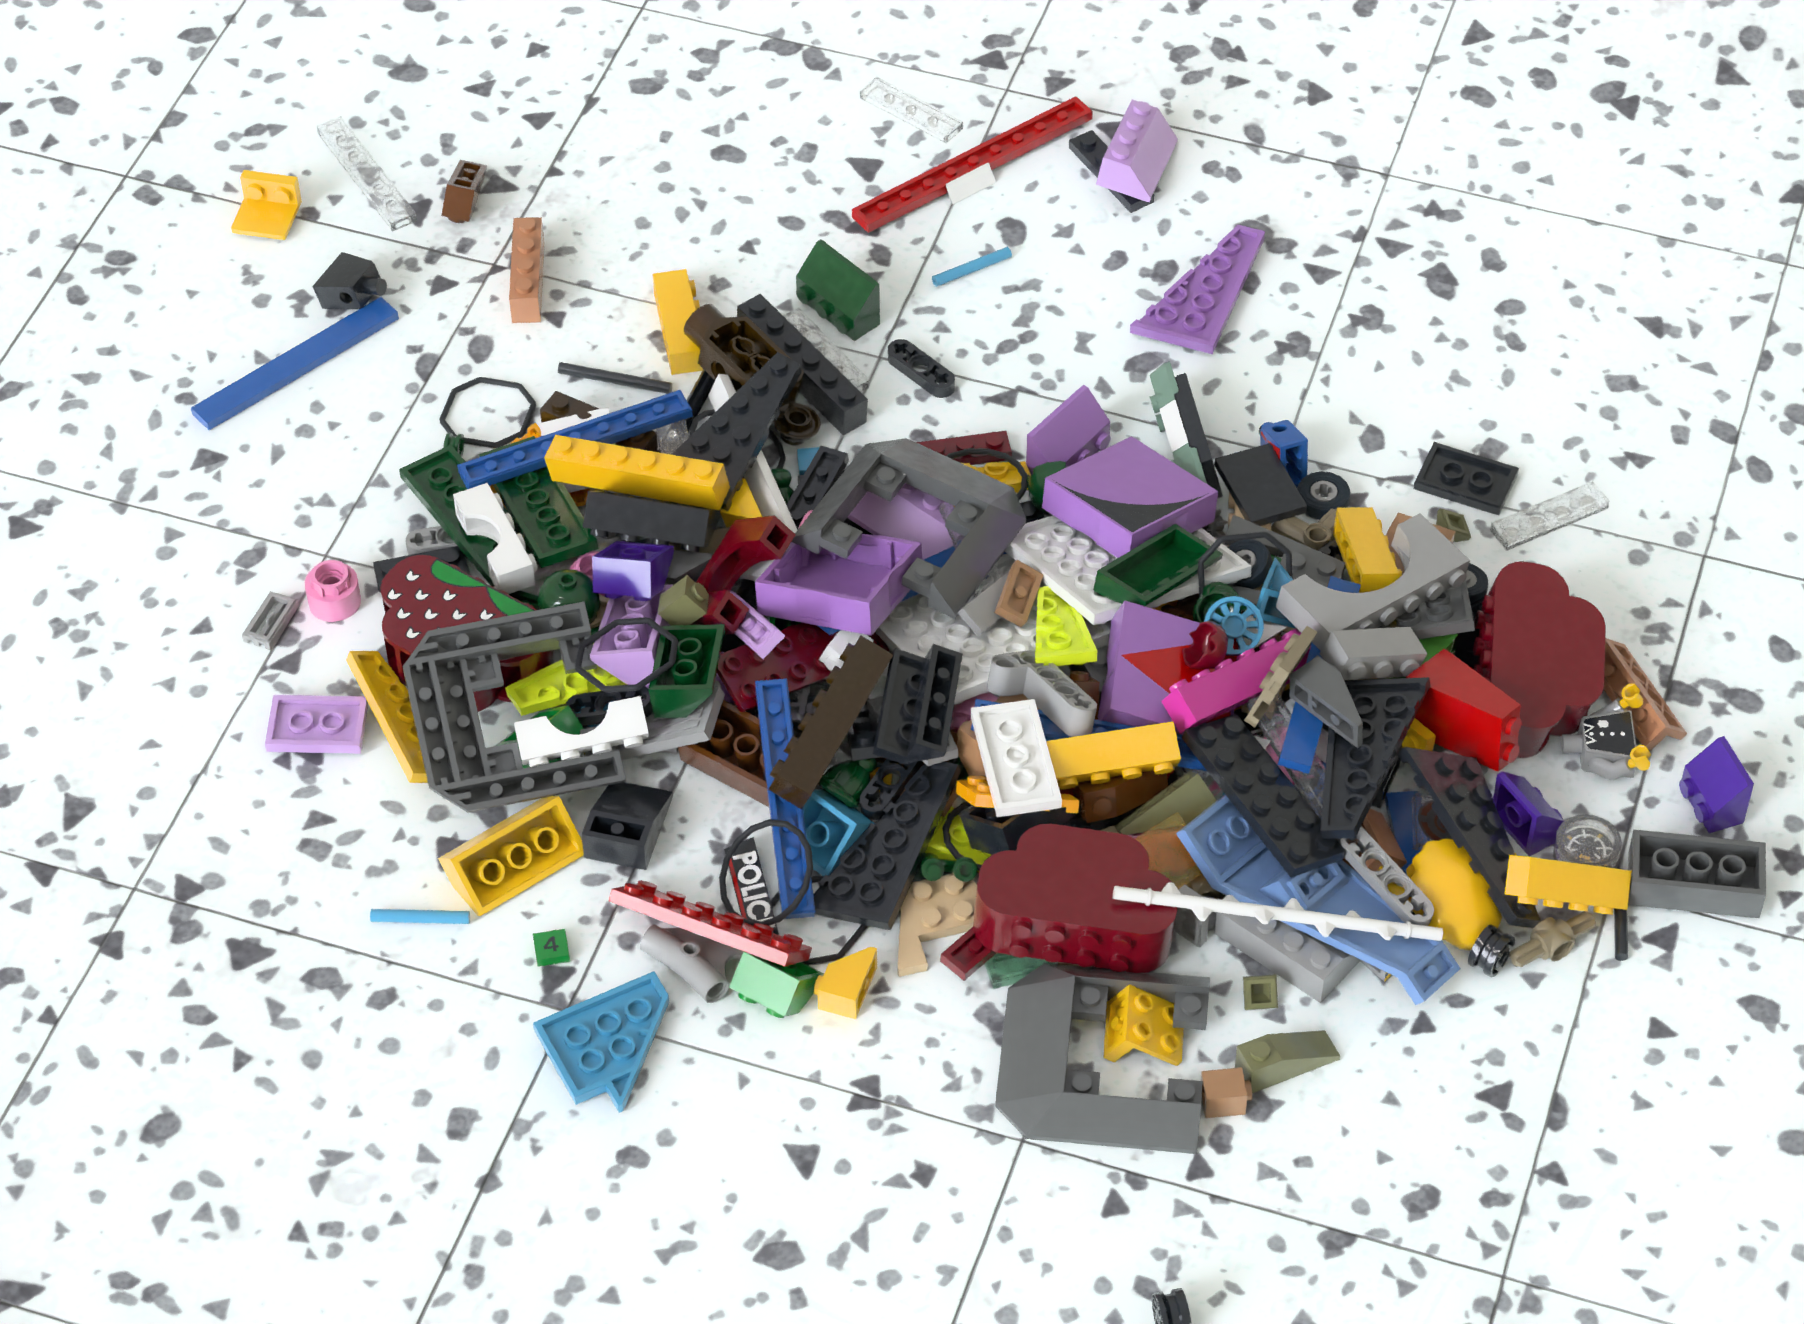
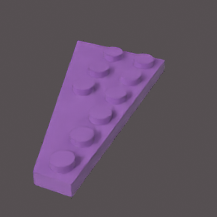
[1130,225,1265,354]

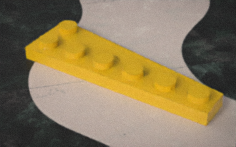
[346,651,428,783]

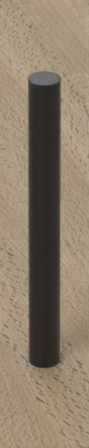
[558,362,673,394]

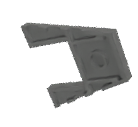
[1225,515,1345,606]

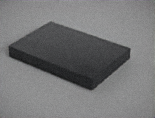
[1413,442,1519,516]
[1214,443,1307,526]

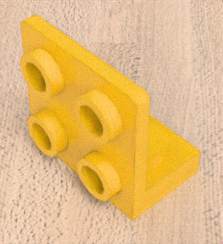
[231,170,302,240]
[1103,984,1184,1066]

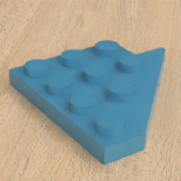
[533,971,669,1113]

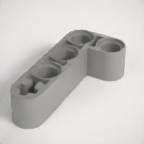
[987,650,1097,737]

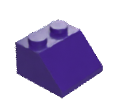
[592,541,674,601]
[1679,736,1754,833]
[1493,771,1564,857]

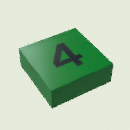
[533,929,570,967]

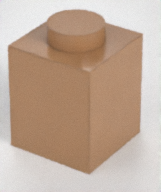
[1201,1067,1252,1118]

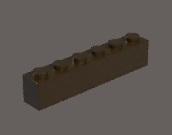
[768,635,893,809]

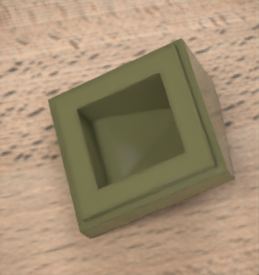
[1436,508,1471,542]

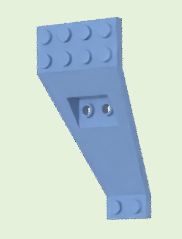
[1176,794,1461,1005]

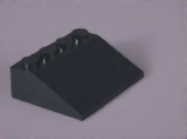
[583,491,721,552]

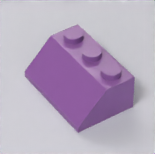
[1026,385,1111,475]

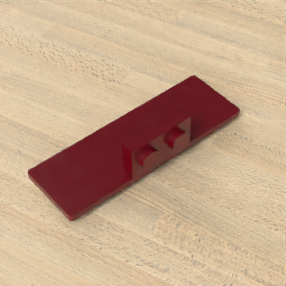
[717,623,890,712]

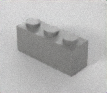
[1320,627,1427,680]

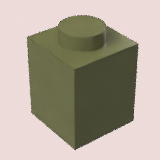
[658,575,709,626]

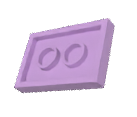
[265,695,368,754]

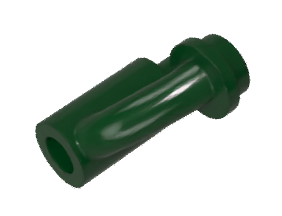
[918,853,978,882]

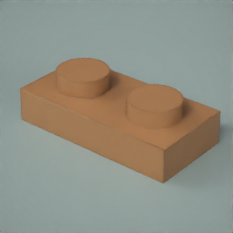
[994,560,1043,627]

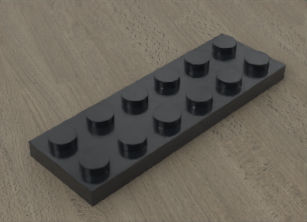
[1182,714,1346,877]

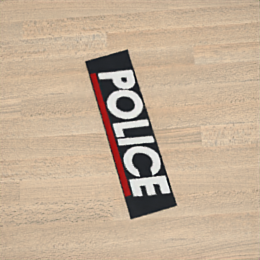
[724,837,779,935]

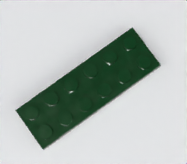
[478,436,599,568]
[399,445,539,587]

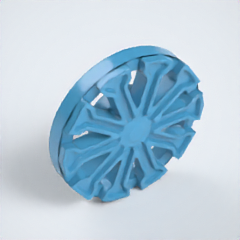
[1204,596,1264,656]

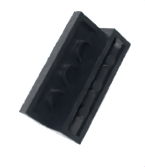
[872,644,963,764]

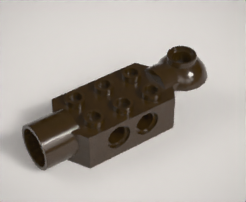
[684,304,821,445]

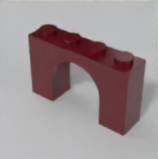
[691,515,796,635]

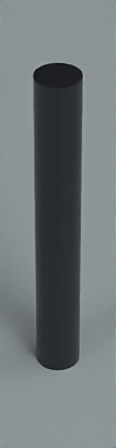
[1614,909,1628,961]

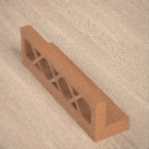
[1603,638,1687,750]

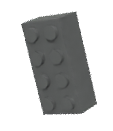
[1628,829,1766,918]

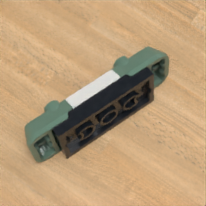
[1149,361,1223,498]

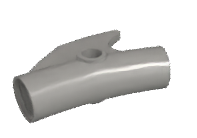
[640,924,743,1003]

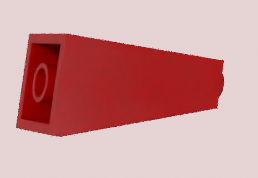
[1406,649,1522,772]

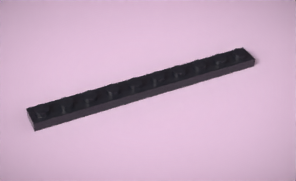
[721,446,849,653]

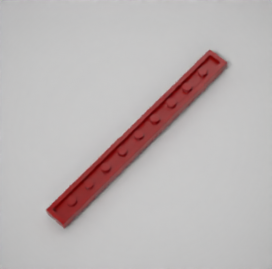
[852,96,1093,233]

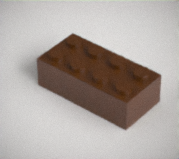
[678,700,769,807]

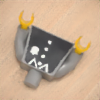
[1561,684,1651,780]

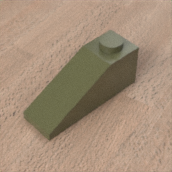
[1114,770,1217,835]
[1235,1030,1341,1093]

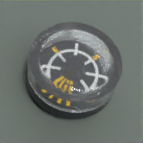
[1553,814,1622,869]

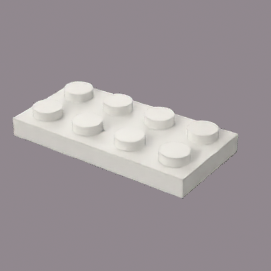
[971,699,1062,817]

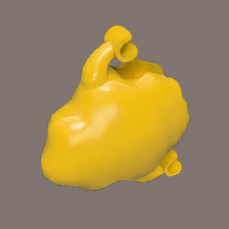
[1377,838,1517,951]

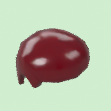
[1182,621,1228,670]

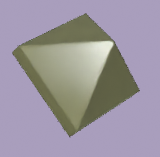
[1243,974,1278,1010]

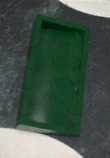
[1093,524,1223,606]

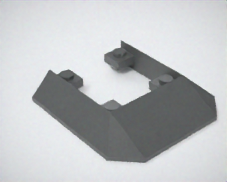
[792,438,1026,619]
[403,602,626,813]
[995,963,1210,1154]

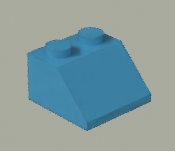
[803,789,875,876]

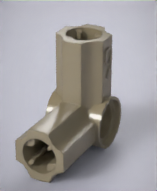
[1271,507,1340,551]

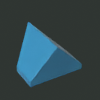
[1253,557,1296,628]

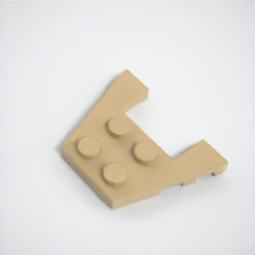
[897,873,1001,977]

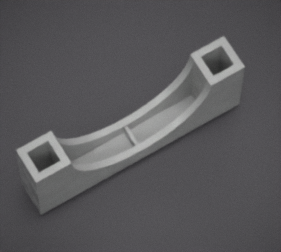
[1276,513,1470,651]

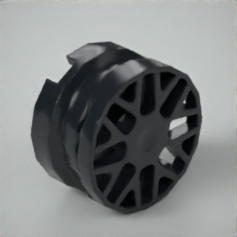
[1468,924,1515,978]
[1152,1288,1192,1324]

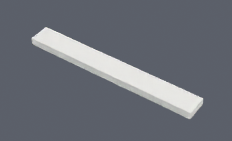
[708,374,797,551]

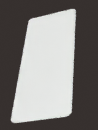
[946,163,996,204]

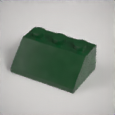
[796,239,880,341]
[649,624,725,718]

